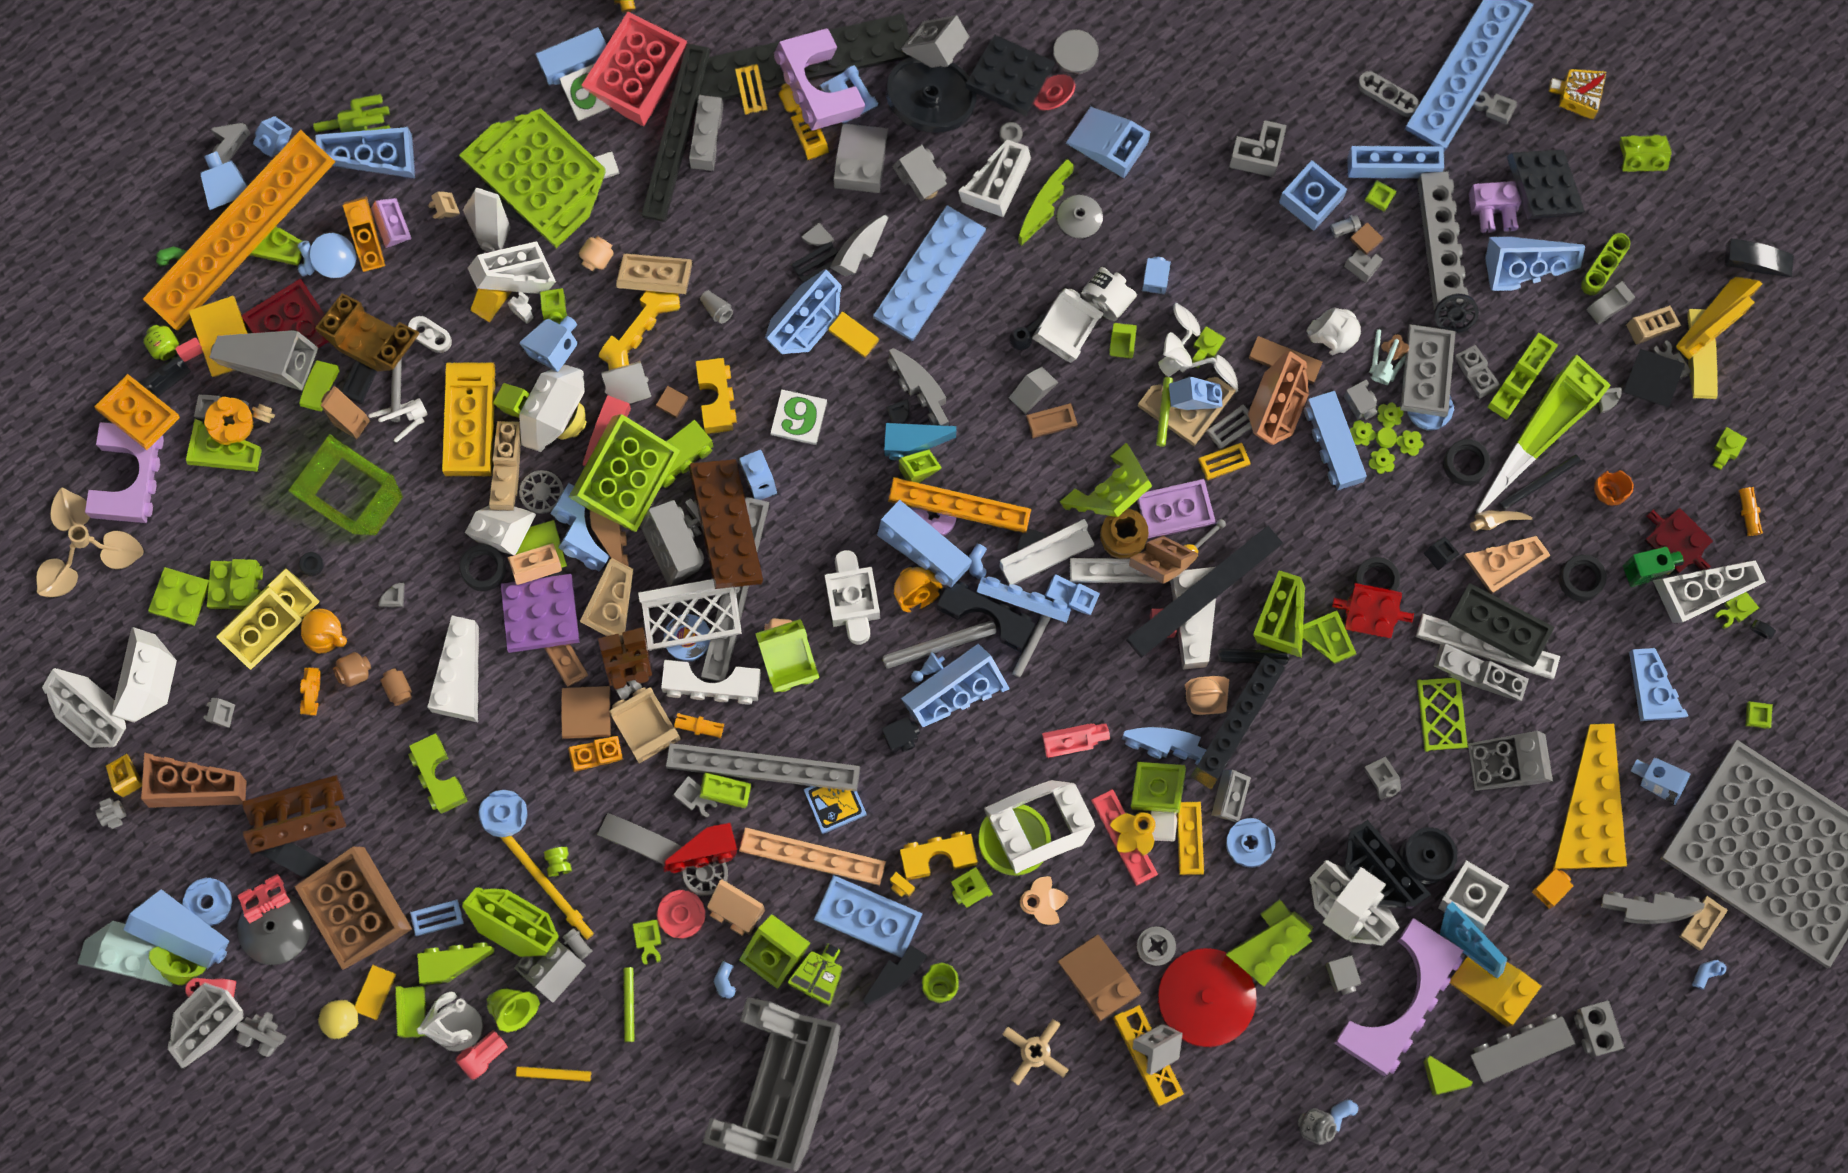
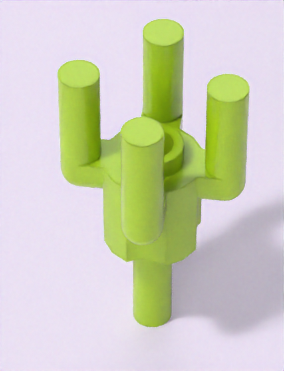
[314,94,390,133]

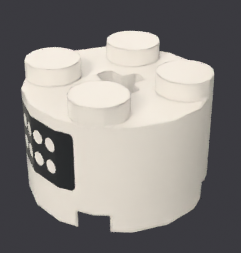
[1081,267,1137,321]

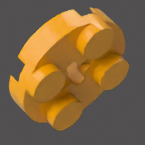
[204,397,253,445]
[300,667,320,716]

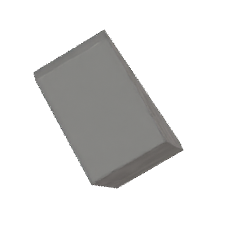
[1009,367,1058,414]

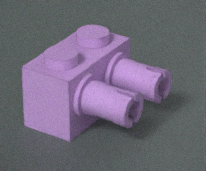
[1469,181,1522,233]

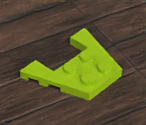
[1060,443,1152,517]

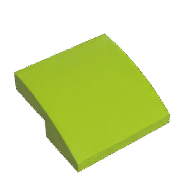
[516,520,567,568]

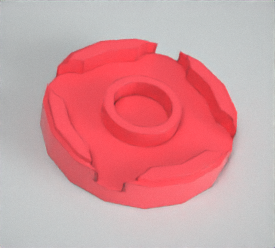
[657,890,706,939]

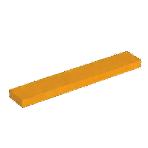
[888,477,1031,533]

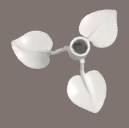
[1159,303,1238,392]

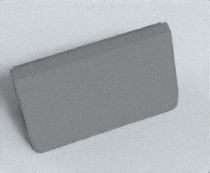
[1211,770,1251,823]

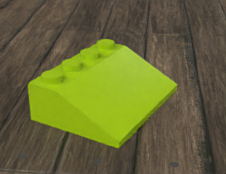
[569,414,680,532]

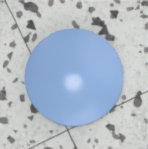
[310,233,356,278]

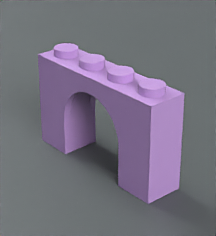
[774,28,866,131]
[85,422,164,523]

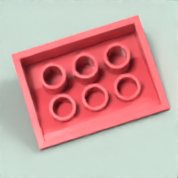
[582,12,687,126]

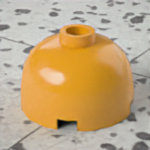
[894,567,943,612]

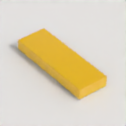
[1177,802,1204,875]

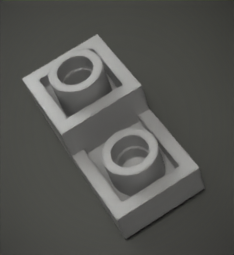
[1455,345,1500,399]

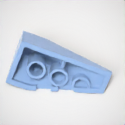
[1485,237,1585,291]

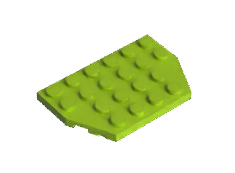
[459,109,606,248]

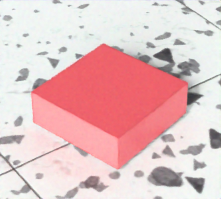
[175,338,203,362]

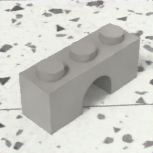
[689,95,723,171]

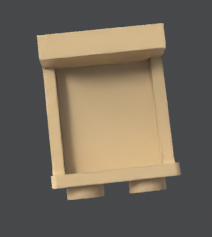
[609,687,681,764]

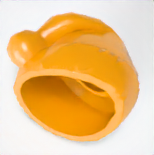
[301,609,347,654]

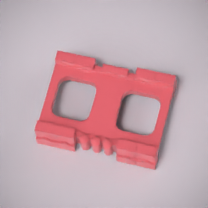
[237,874,290,923]

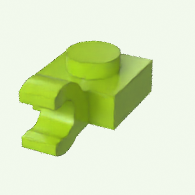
[1192,327,1226,369]
[1712,427,1747,470]

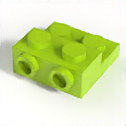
[207,559,263,609]

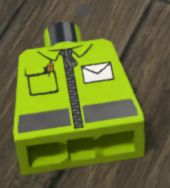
[788,944,842,1007]

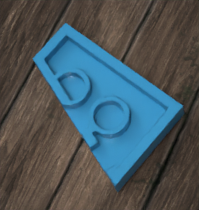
[1440,901,1507,978]

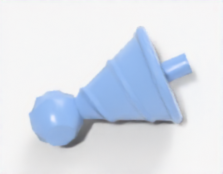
[911,652,945,683]

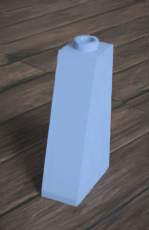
[124,889,229,969]

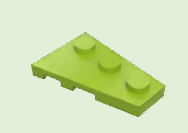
[249,227,302,266]
[186,419,262,472]

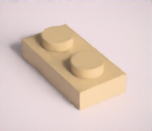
[1679,896,1728,951]

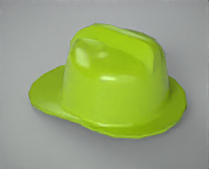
[148,947,206,985]

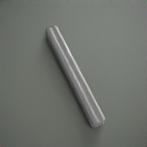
[883,621,996,669]

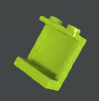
[755,619,819,692]

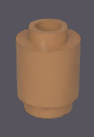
[380,669,412,706]

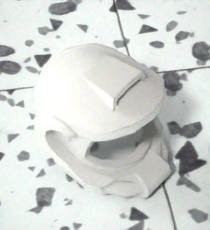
[1306,307,1361,355]

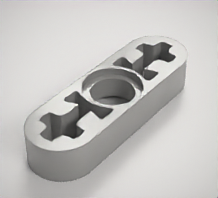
[1358,72,1419,117]

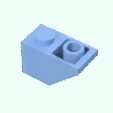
[1169,377,1223,410]

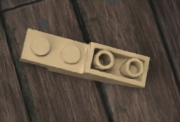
[489,421,521,511]

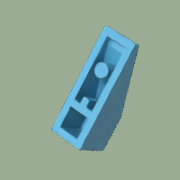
[885,423,956,460]

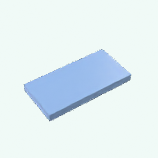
[814,875,922,958]

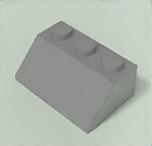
[640,500,704,587]

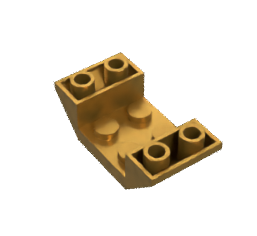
[315,293,419,372]

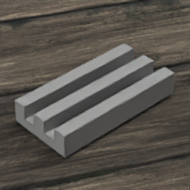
[1206,404,1252,450]

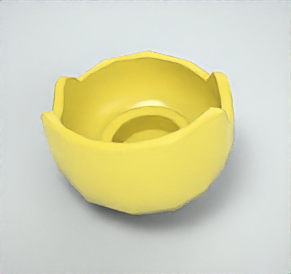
[318,1000,358,1039]

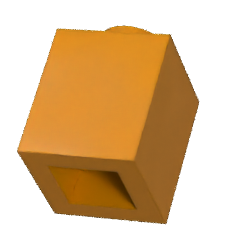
[1532,869,1574,909]

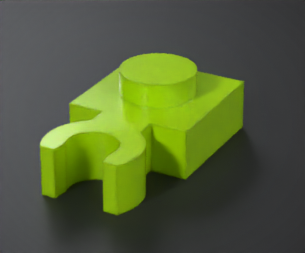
[1714,592,1759,629]
[633,920,662,965]

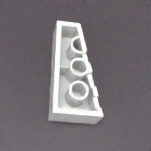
[1170,567,1216,670]

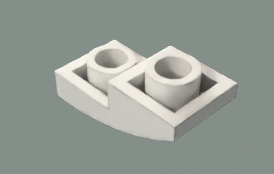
[1151,811,1177,841]

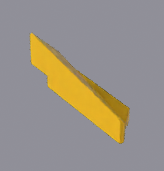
[1676,277,1762,360]

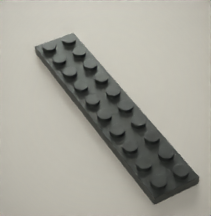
[696,13,912,106]

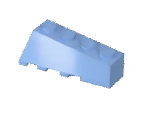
[901,644,1009,727]

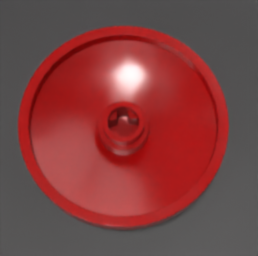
[1158,948,1256,1047]

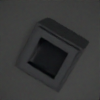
[1424,536,1460,571]

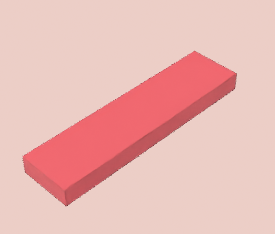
[1091,789,1158,886]

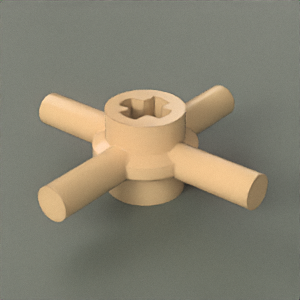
[1003,1019,1069,1086]

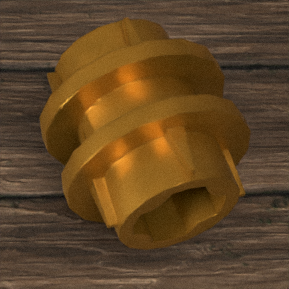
[1100,508,1149,559]

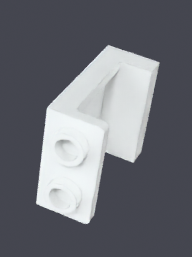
[1032,288,1103,363]

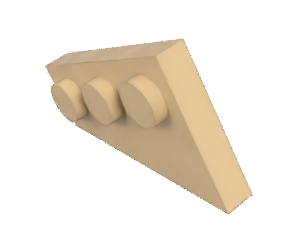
[580,558,633,643]

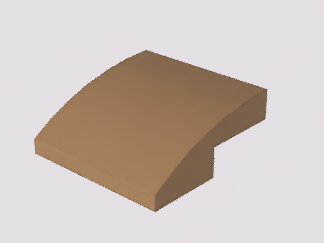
[1129,536,1198,584]
[562,686,611,739]

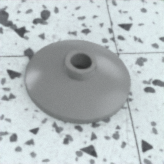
[1057,195,1103,238]

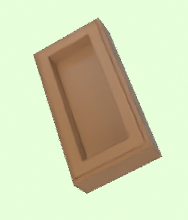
[1026,403,1078,438]

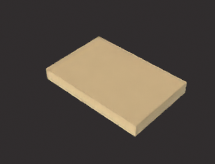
[616,254,692,294]

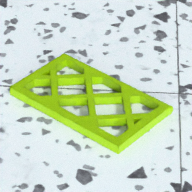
[1417,678,1468,752]

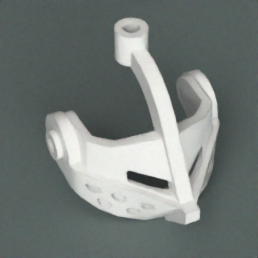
[417,992,472,1046]

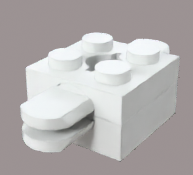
[825,550,880,645]

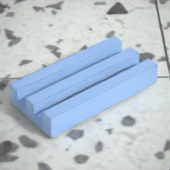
[410,900,464,937]

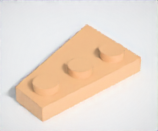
[1464,536,1550,594]

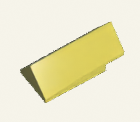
[216,568,319,670]

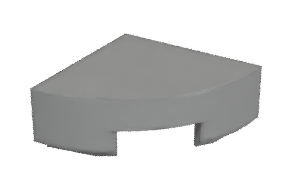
[802,223,834,246]
[1599,387,1622,413]
[379,583,405,607]

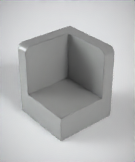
[1344,250,1383,283]

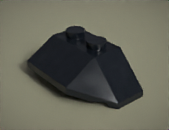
[1344,820,1431,909]

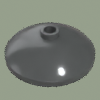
[237,892,311,965]

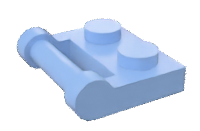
[820,66,878,124]

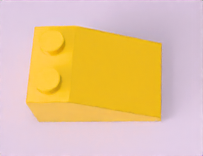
[1449,956,1542,1028]

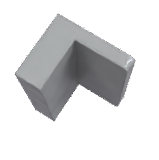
[1133,1024,1182,1075]

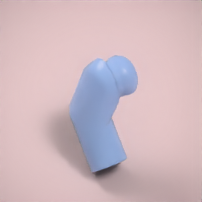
[298,241,315,276]
[1330,1100,1358,1132]

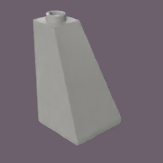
[210,330,318,391]

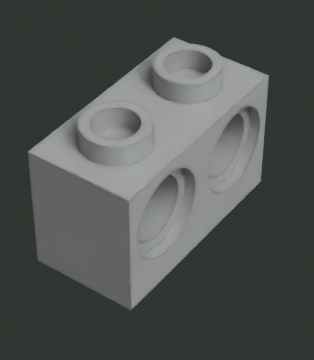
[1574,1000,1624,1058]

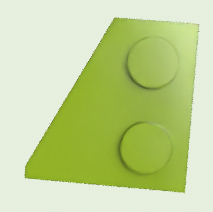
[1303,611,1356,664]

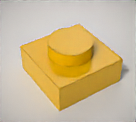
[890,872,915,898]

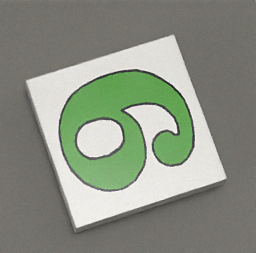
[559,64,611,121]
[771,390,827,445]

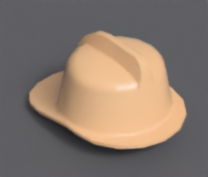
[1185,676,1229,715]

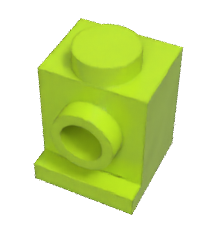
[951,867,993,907]

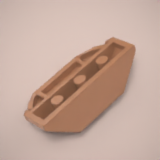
[1248,351,1309,445]

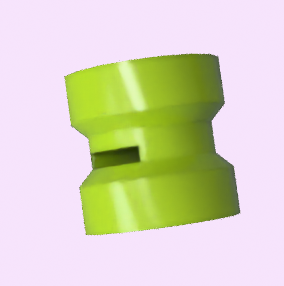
[544,847,572,877]

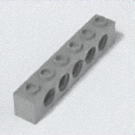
[1417,171,1468,311]

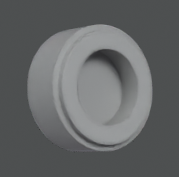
[999,122,1022,143]

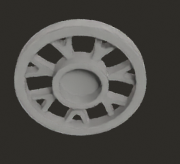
[519,470,563,514]
[682,861,728,896]

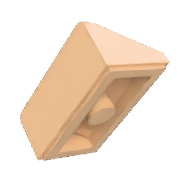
[508,543,562,585]

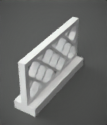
[638,579,742,651]

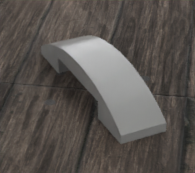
[597,813,688,874]

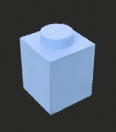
[1142,257,1171,294]

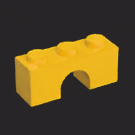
[696,358,737,434]
[900,831,978,881]

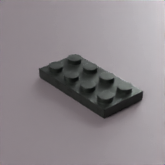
[1448,583,1555,667]

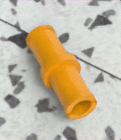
[1738,487,1763,536]
[674,713,724,739]

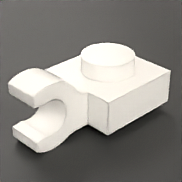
[508,292,533,324]

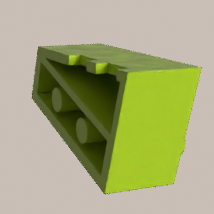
[1253,571,1305,658]
[1226,911,1313,986]

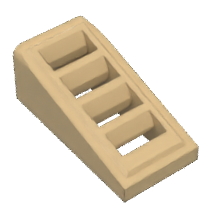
[1627,306,1681,345]

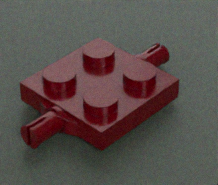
[1645,507,1713,574]

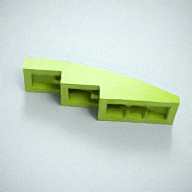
[1018,159,1074,246]
[1487,333,1558,420]

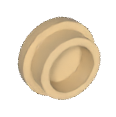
[252,404,275,423]

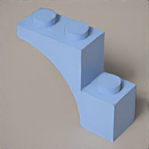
[550,483,610,571]

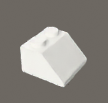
[465,506,536,556]

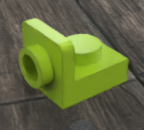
[540,288,567,324]

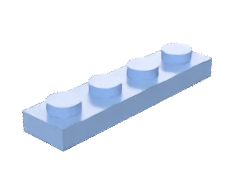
[977,577,1071,623]

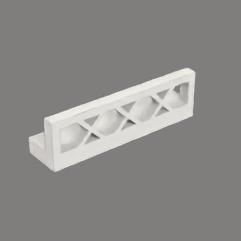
[1000,519,1094,585]

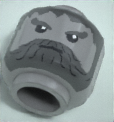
[1298,1108,1337,1145]

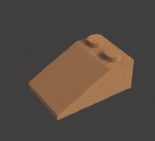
[1058,935,1141,1023]

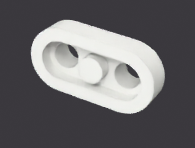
[408,316,452,353]

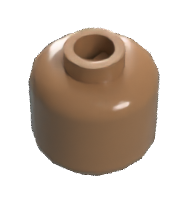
[333,652,371,687]

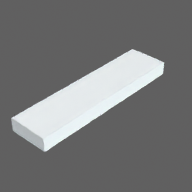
[1070,558,1161,583]

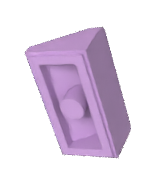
[371,198,411,248]

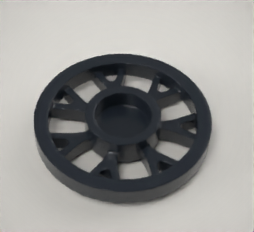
[1434,294,1479,333]

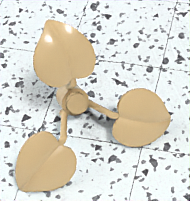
[36,488,144,597]

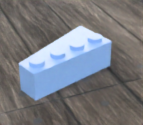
[316,127,415,178]
[877,500,972,588]

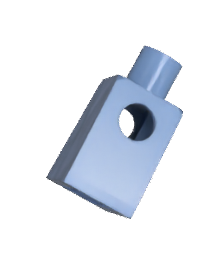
[200,151,248,210]
[520,316,577,372]

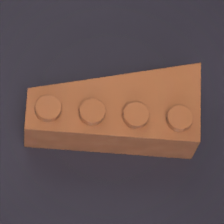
[141,753,246,808]

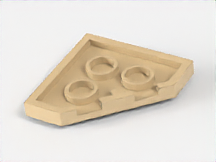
[1138,377,1236,446]

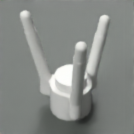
[368,398,428,442]

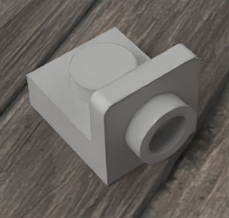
[1364,757,1401,800]

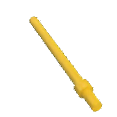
[500,836,594,940]

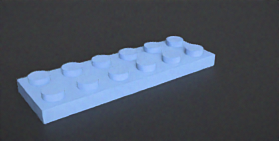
[873,205,986,341]

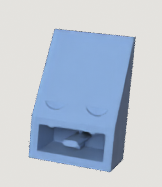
[1066,107,1150,178]

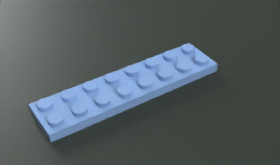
[1405,0,1533,152]

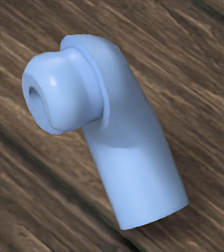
[969,543,987,579]
[1692,960,1726,989]
[714,961,735,999]

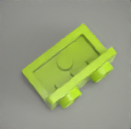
[1620,135,1672,172]

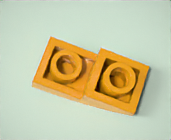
[568,736,623,772]

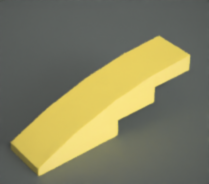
[1687,309,1717,399]

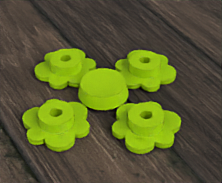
[1350,403,1424,474]

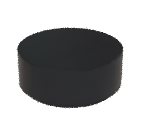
[299,552,324,576]
[1750,620,1776,640]

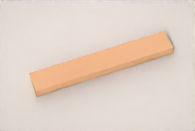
[739,828,886,886]

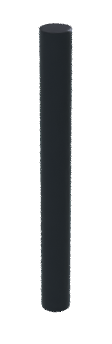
[1499,454,1581,511]

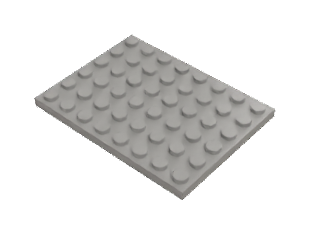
[1660,740,1848,968]

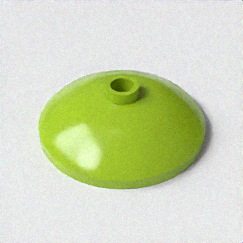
[978,805,1051,876]

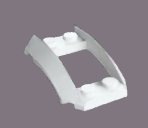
[984,780,1095,874]

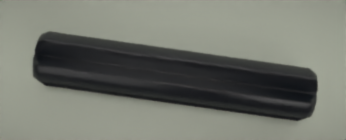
[1218,648,1289,665]

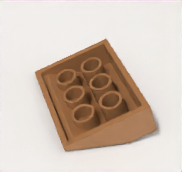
[295,847,412,969]

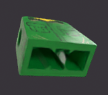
[1623,547,1684,587]

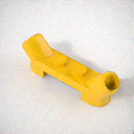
[599,291,680,370]

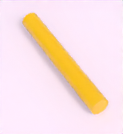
[516,1067,591,1081]

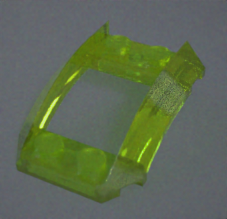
[288,434,403,536]

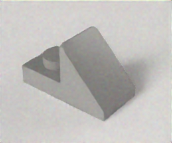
[211,123,250,164]

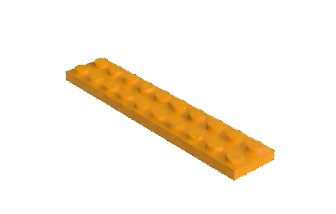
[143,130,335,331]

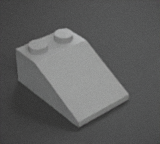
[834,124,888,193]

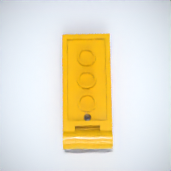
[442,363,495,476]

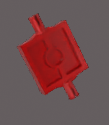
[1332,583,1414,638]

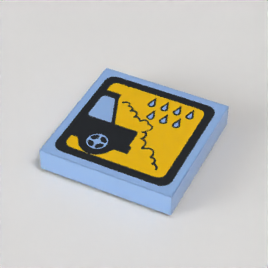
[804,786,867,834]

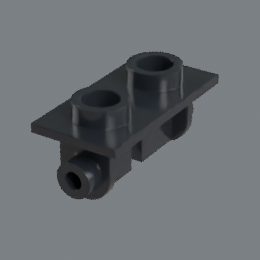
[140,354,191,397]

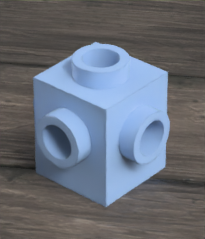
[253,116,292,157]

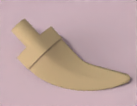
[1470,510,1532,531]

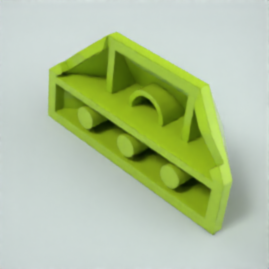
[462,888,559,957]

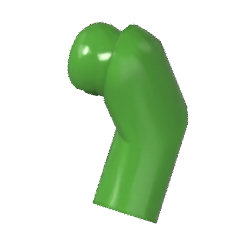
[156,246,187,266]

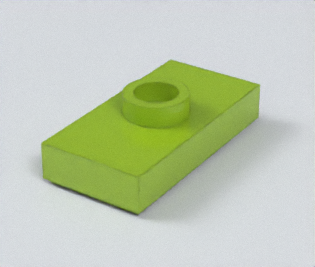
[699,773,751,808]

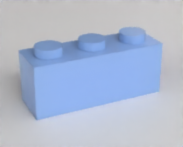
[536,28,607,85]

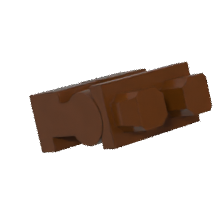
[598,627,652,689]

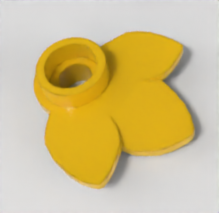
[1110,813,1156,856]

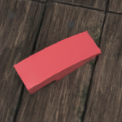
[583,395,631,466]

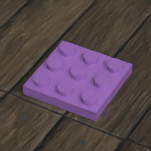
[501,574,580,653]

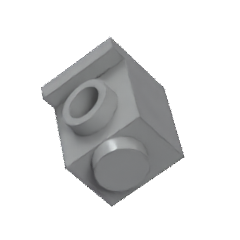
[1343,379,1377,420]

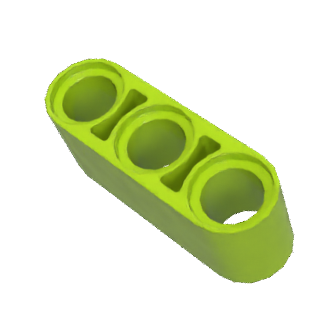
[1581,233,1630,295]

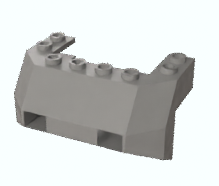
[703,997,840,1172]

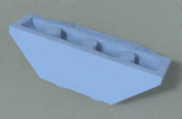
[765,269,841,354]

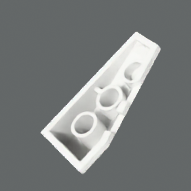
[463,188,511,252]

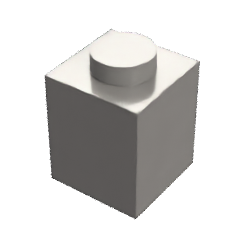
[1326,955,1361,995]

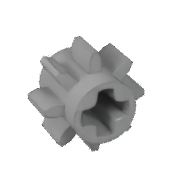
[96,798,126,829]

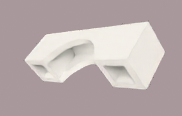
[661,660,761,704]

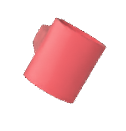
[456,1030,508,1080]

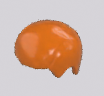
[1594,470,1634,506]

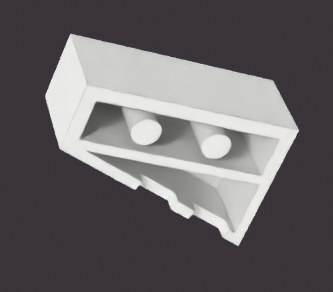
[959,140,1031,217]
[468,241,556,294]

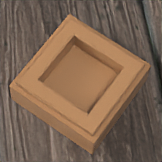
[1350,223,1383,255]
[656,386,688,418]

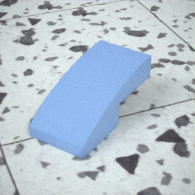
[1044,574,1100,615]

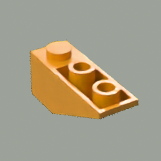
[343,196,385,272]

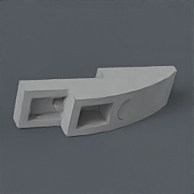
[887,348,949,426]
[1434,643,1529,701]
[1601,892,1705,924]

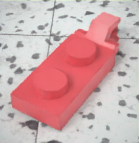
[1042,724,1110,758]

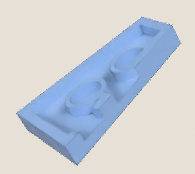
[1629,648,1688,721]

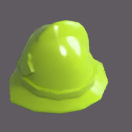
[487,989,540,1032]

